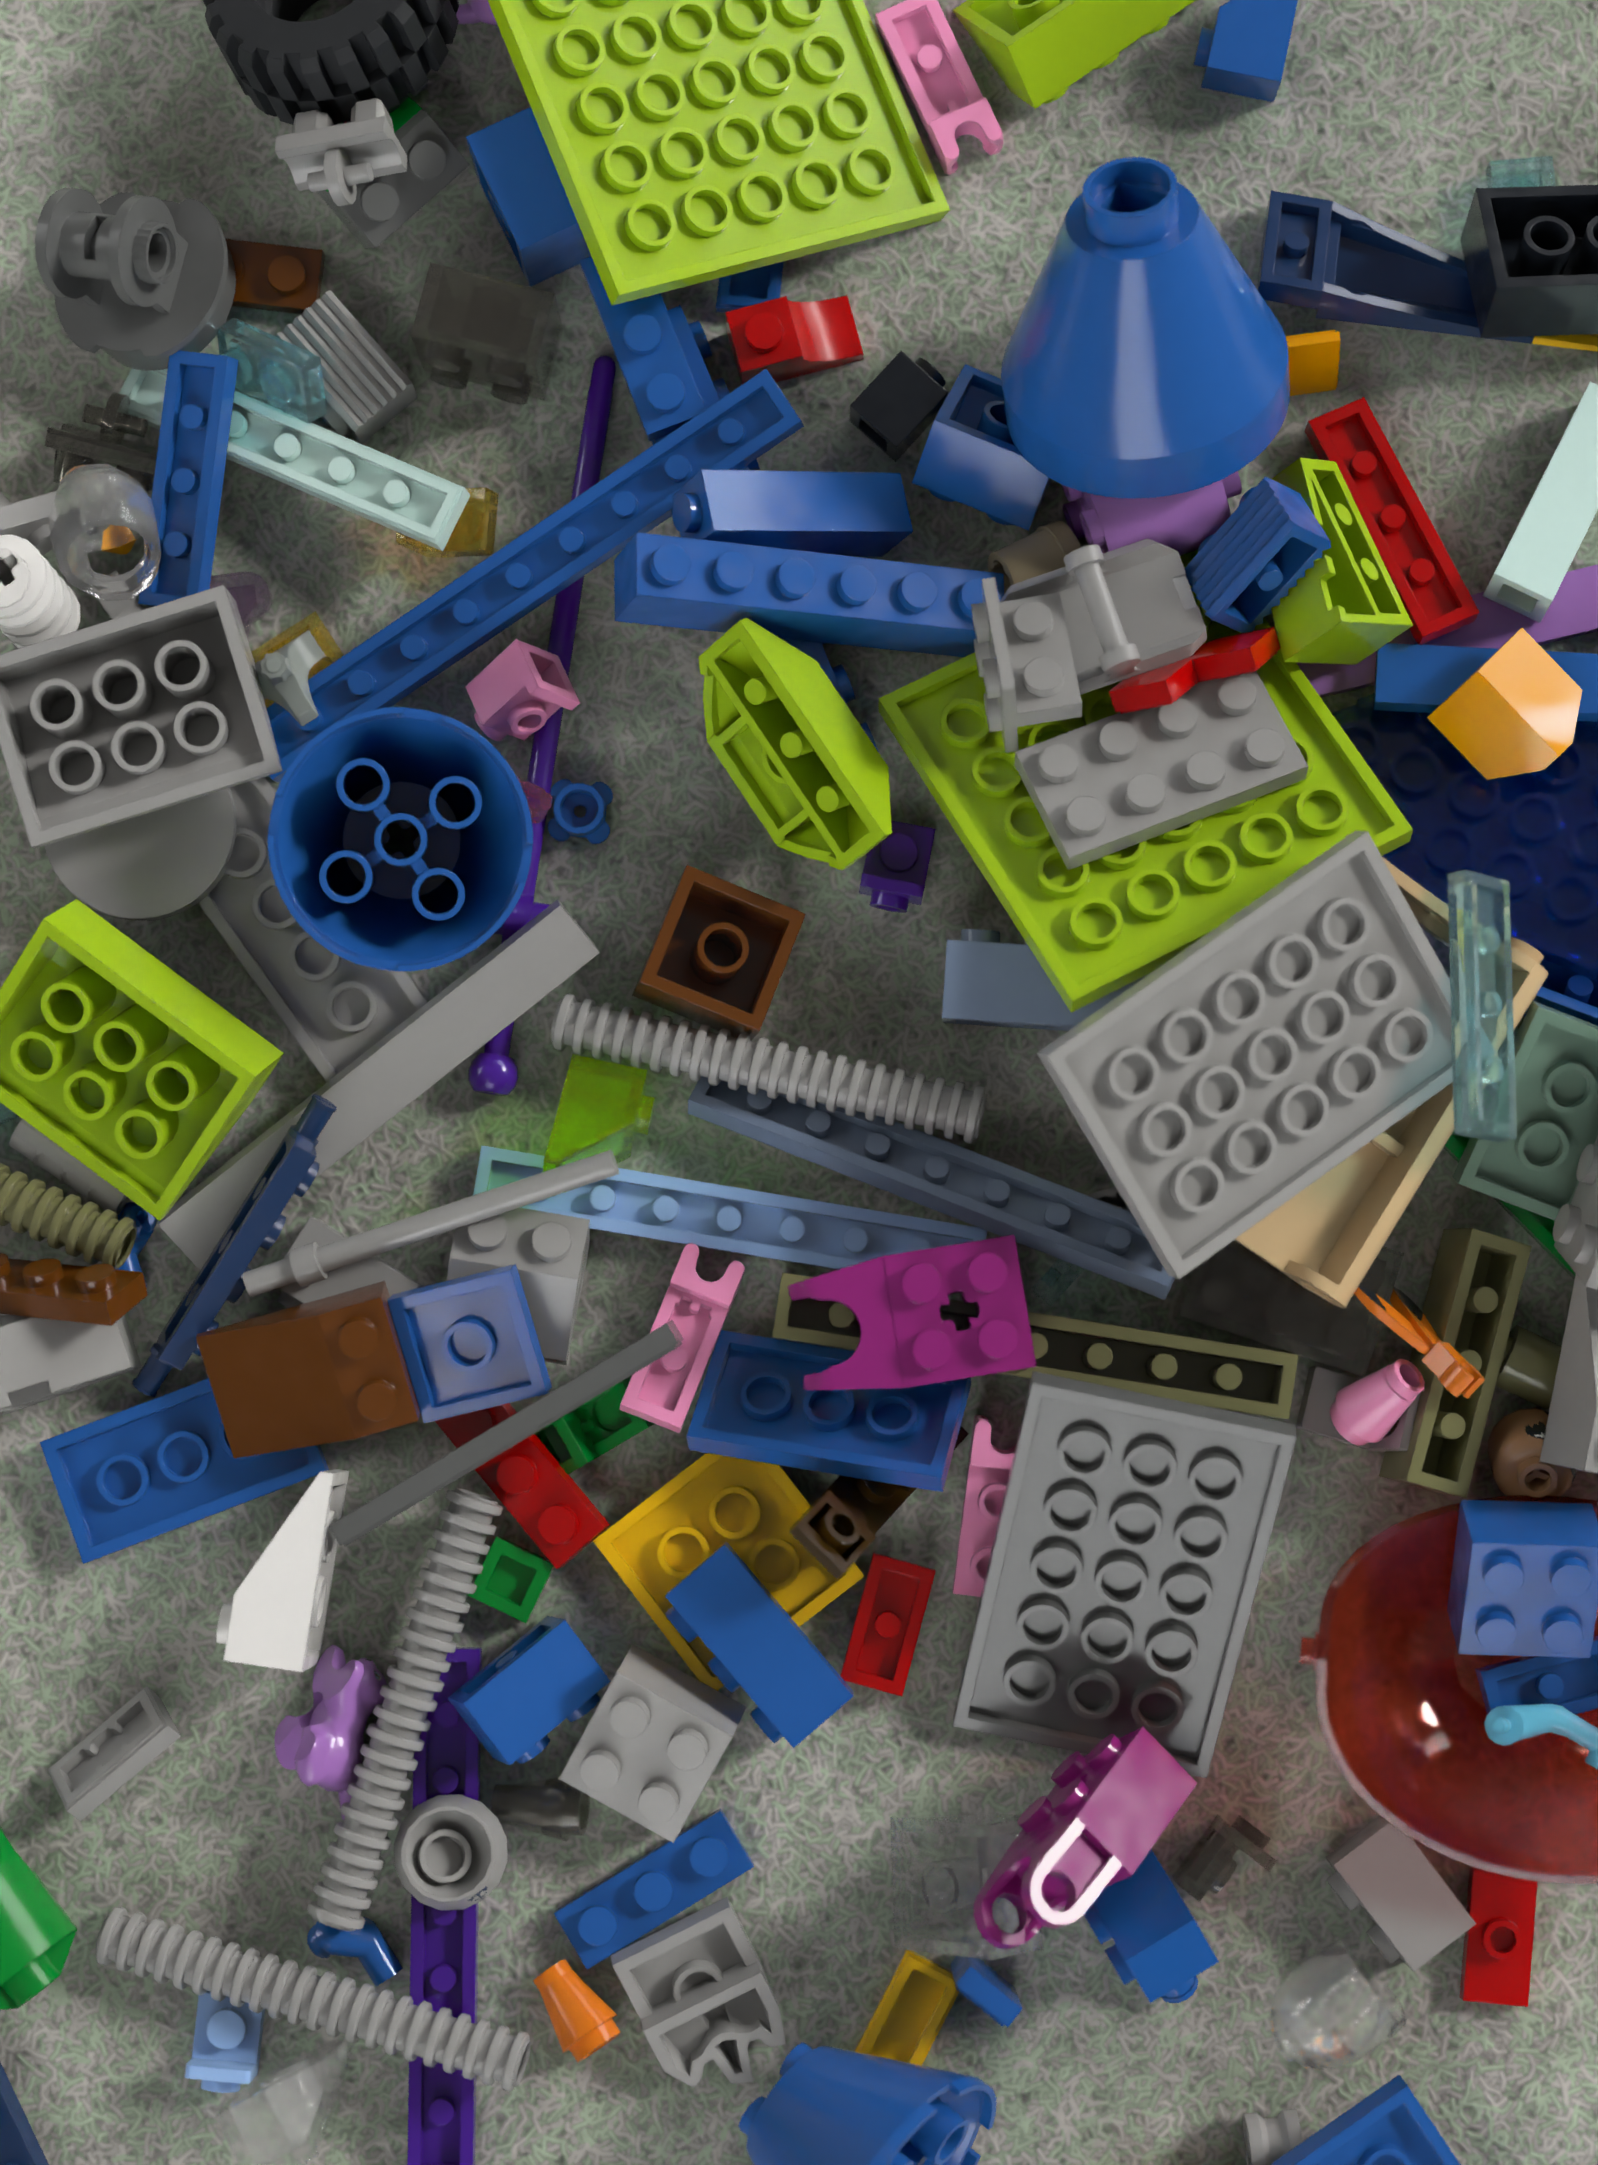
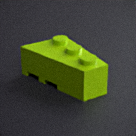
[1271,457,1413,665]

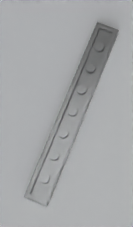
[157,900,599,1270]

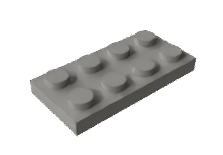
[1014,671,1308,870]

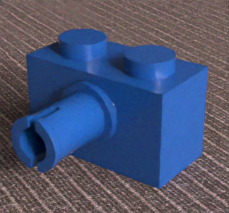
[1084,1849,1219,2004]

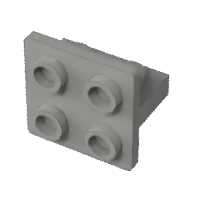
[971,577,1082,753]

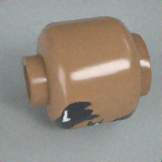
[1488,1408,1577,1502]

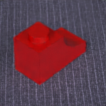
[725,295,864,385]

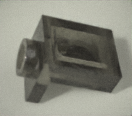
[1172,1814,1277,1902]

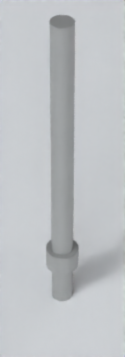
[243,1149,619,1297]

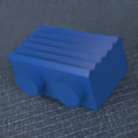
[1184,476,1331,633]

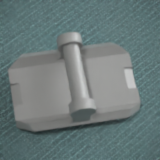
[1000,539,1207,695]

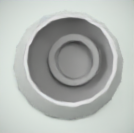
[394,1794,508,1911]

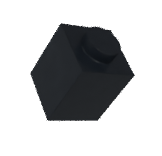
[849,351,948,462]

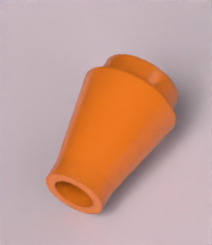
[533,1959,621,2063]

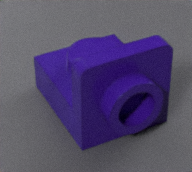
[859,820,936,913]

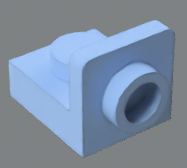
[185,1991,265,2093]

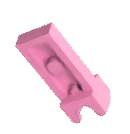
[875,0,1003,175]
[620,1243,745,1434]
[953,1415,1016,1597]

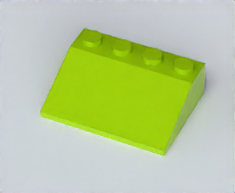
[0,899,284,1221]

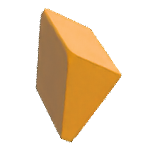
[1286,330,1341,396]

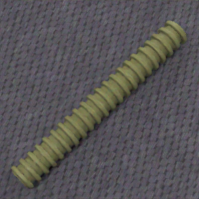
[0,1163,137,1269]

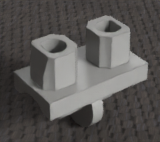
[275,98,407,206]

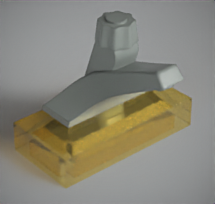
[252,611,344,726]

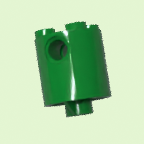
[0,1826,78,2010]

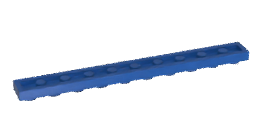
[267,369,804,783]

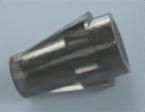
[491,1777,590,1841]

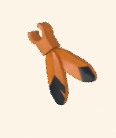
[1354,1285,1485,1399]

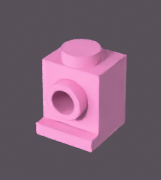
[465,639,580,741]

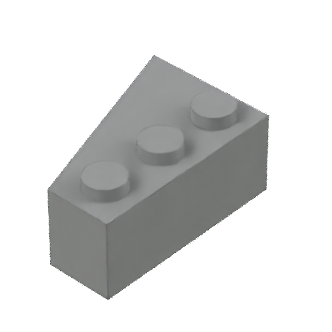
[0,1315,142,1416]

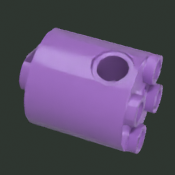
[1061,471,1242,556]

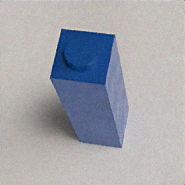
[672,469,913,557]

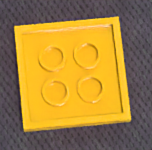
[593,1453,865,1691]

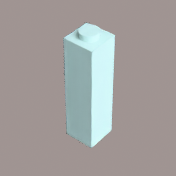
[1483,381,1598,623]

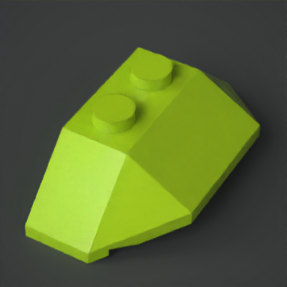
[698,618,892,870]

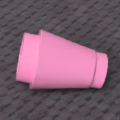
[1330,1359,1425,1446]

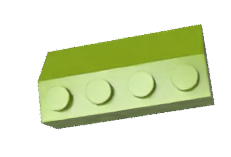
[953,0,1198,109]

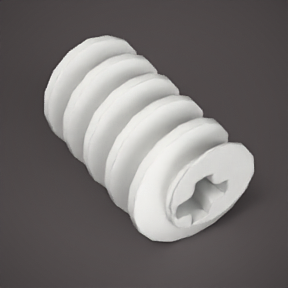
[0,534,81,649]

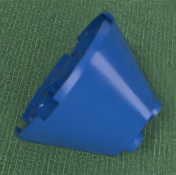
[268,707,533,972]
[739,2043,997,2165]

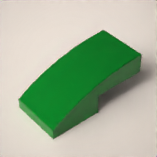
[534,1376,654,1474]

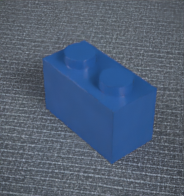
[448,1616,610,1765]

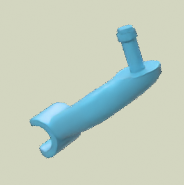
[1484,1704,1598,1770]

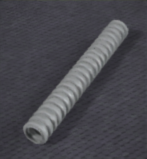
[551,993,987,1144]
[307,1488,503,1931]
[95,1906,531,2092]

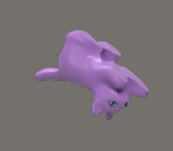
[274,1645,387,1821]

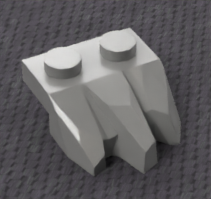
[610,1897,786,2087]

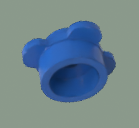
[548,779,613,844]

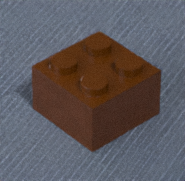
[632,865,806,1041]

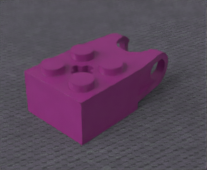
[788,1235,1037,1390]
[973,1727,1198,1950]

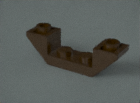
[789,1426,969,1580]

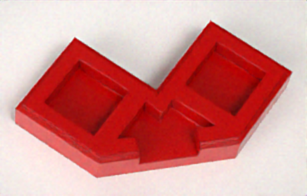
[1109,627,1281,714]

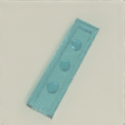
[1447,870,1517,1142]

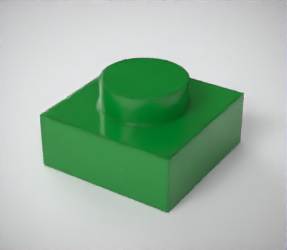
[468,1536,554,1623]

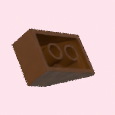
[196,1281,420,1458]

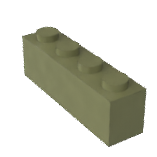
[1379,1228,1532,1498]

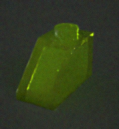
[543,1054,656,1196]

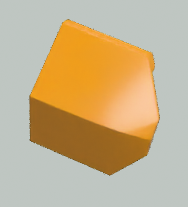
[1427,628,1582,780]

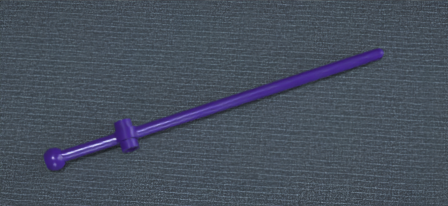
[468,355,616,1096]

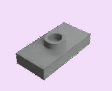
[47,1686,181,1821]

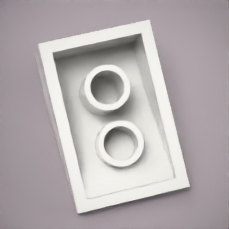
[216,1469,349,1672]

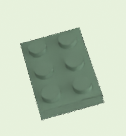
[1452,1001,1598,1221]

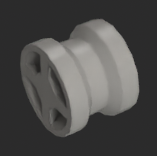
[1242,2108,1303,2165]

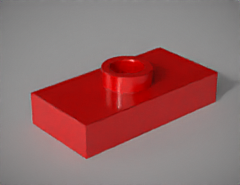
[840,1552,936,1697]
[1460,1867,1538,2007]

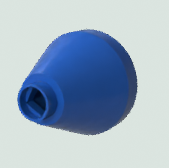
[1001,157,1290,499]

